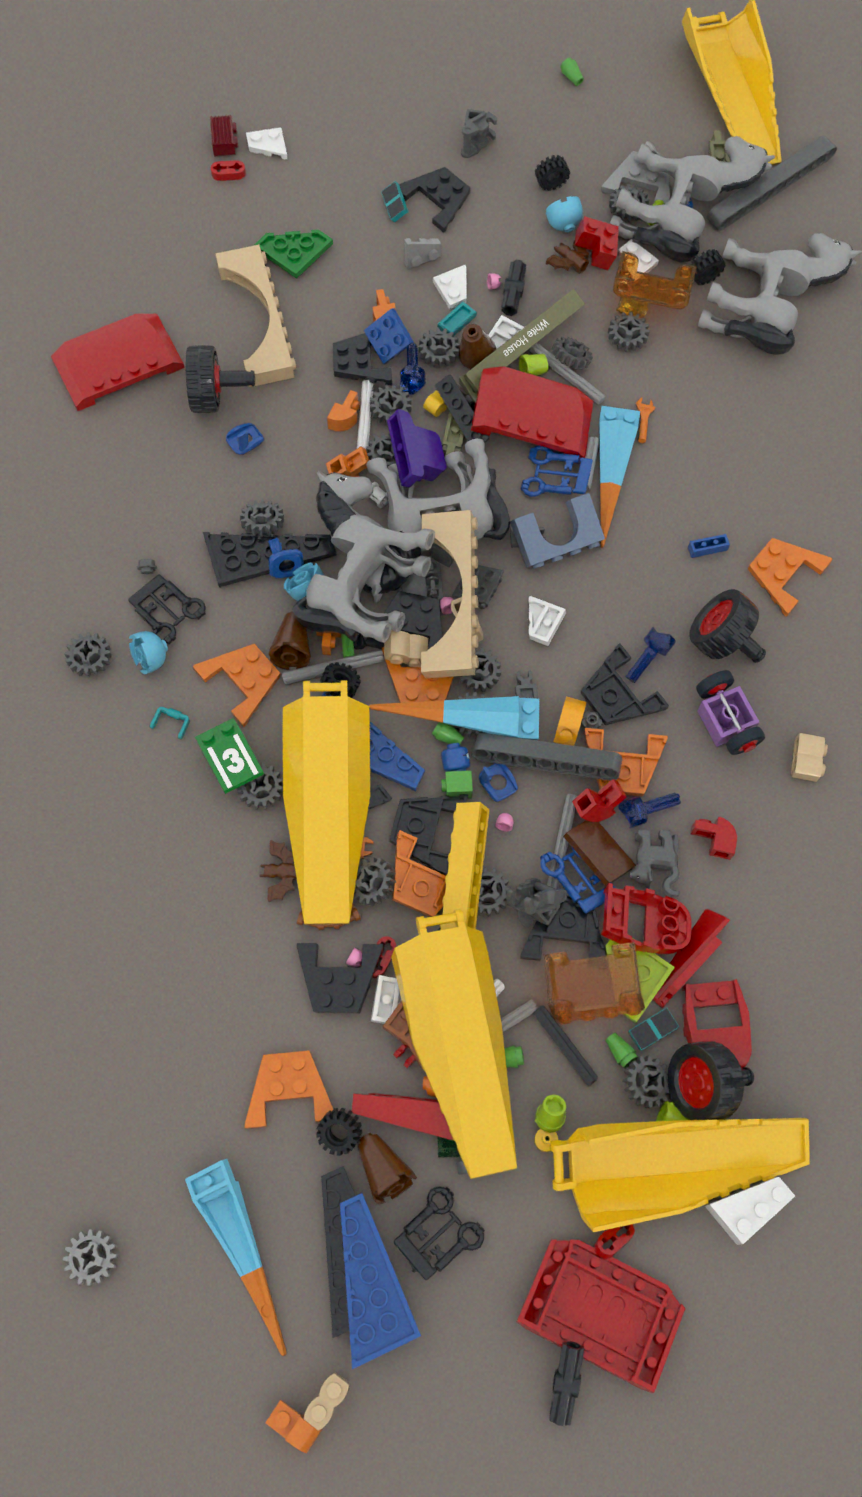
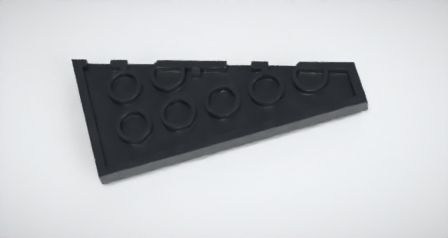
[203,532,337,587]
[321,1166,355,1338]

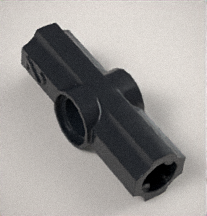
[501,259,526,316]
[549,1341,584,1426]

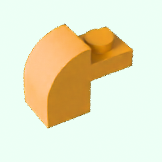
[553,696,587,746]

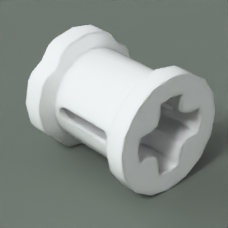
[369,482,389,508]

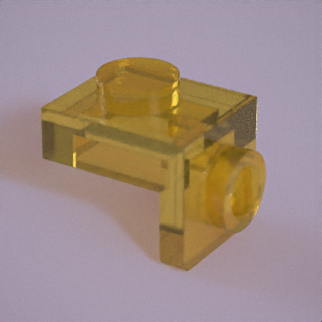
[616,292,649,318]

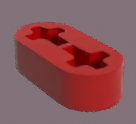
[211,160,246,181]
[373,936,397,978]
[594,1224,635,1259]

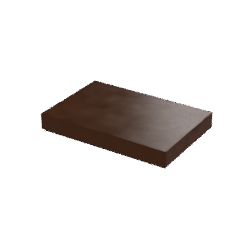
[563,820,636,886]

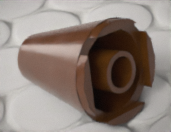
[459,324,496,370]
[269,611,311,670]
[357,1133,417,1204]

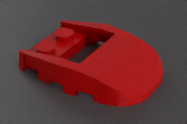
[601,883,691,954]
[682,979,752,1068]

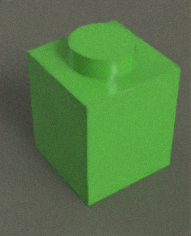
[441,771,473,798]

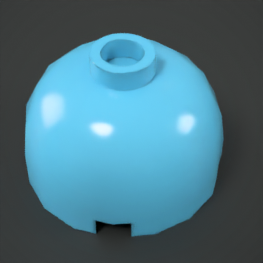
[546,196,583,233]
[284,562,325,601]
[129,631,168,674]

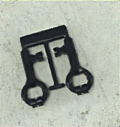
[128,574,206,645]
[394,1186,485,1280]

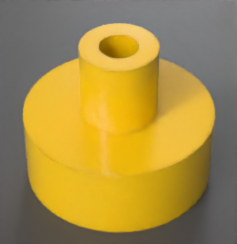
[534,1129,558,1152]

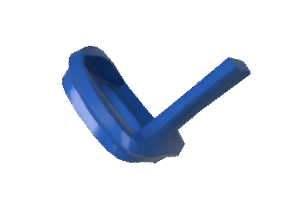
[226,423,264,455]
[268,538,304,578]
[479,764,518,802]

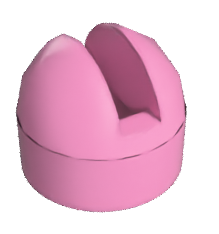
[487,273,502,289]
[439,597,453,615]
[495,813,514,832]
[346,947,362,968]

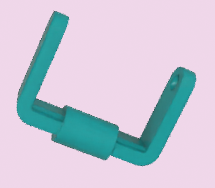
[150,707,190,739]

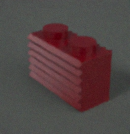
[210,115,238,156]

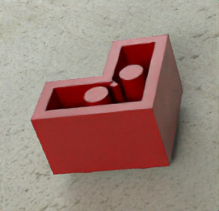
[575,216,619,270]

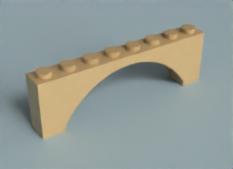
[215,245,297,387]
[421,510,479,678]

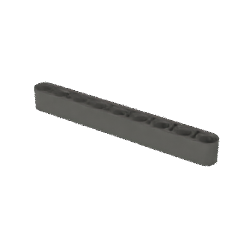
[707,136,837,230]

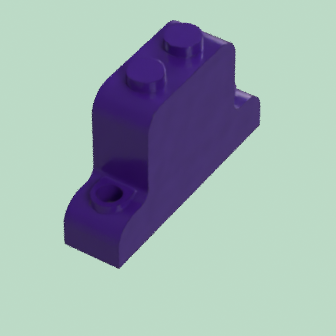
[387,409,447,488]

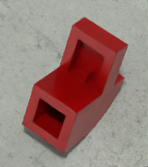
[572,779,627,822]
[690,817,737,860]

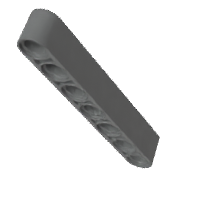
[472,733,622,781]

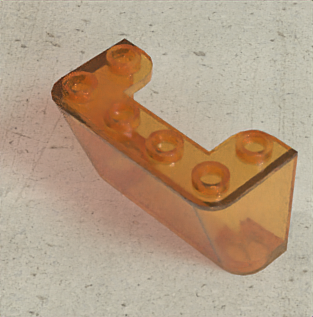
[613,251,696,309]
[544,942,645,1024]

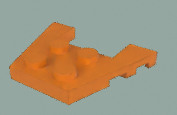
[748,538,833,617]
[193,644,281,727]
[382,647,454,703]
[584,728,668,797]
[392,830,446,917]
[244,1051,333,1129]

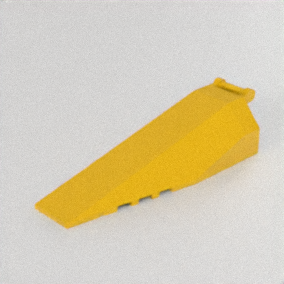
[682,0,782,165]
[283,680,370,925]
[391,909,517,1179]
[550,1118,810,1232]

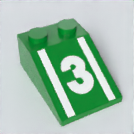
[195,718,264,794]

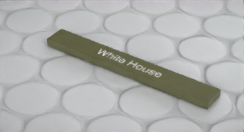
[464,289,585,391]

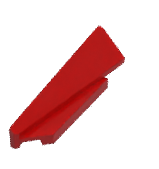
[653,909,730,1008]
[352,1093,454,1141]

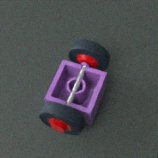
[696,670,765,755]

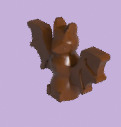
[545,240,589,274]
[260,840,297,902]

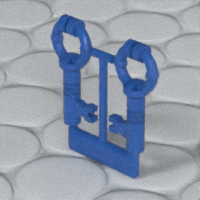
[521,446,593,497]
[540,848,615,913]

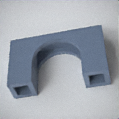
[511,493,605,569]

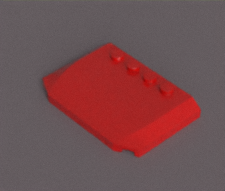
[51,314,185,411]
[471,366,593,462]
[516,1240,685,1393]

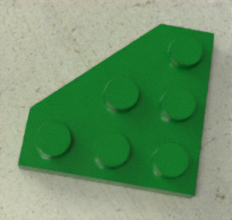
[254,230,333,279]

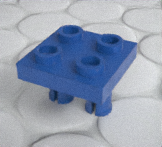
[364,308,414,364]

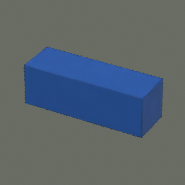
[688,534,730,558]

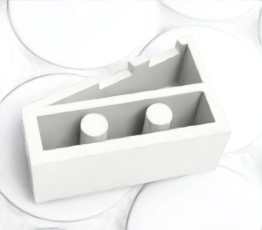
[705,1177,795,1245]

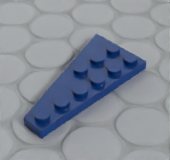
[322,692,425,791]
[340,1193,421,1369]

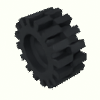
[535,155,570,191]
[688,249,726,285]
[320,662,361,698]
[316,1108,362,1156]

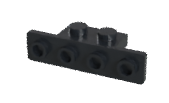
[435,374,489,443]

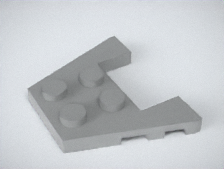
[601,151,670,203]

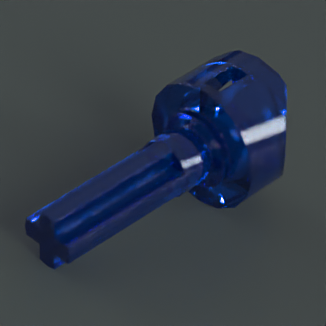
[400,343,426,395]
[626,627,676,683]
[618,793,681,828]

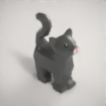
[630,829,680,898]

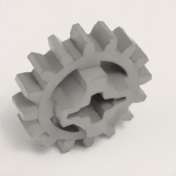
[63,1229,118,1286]

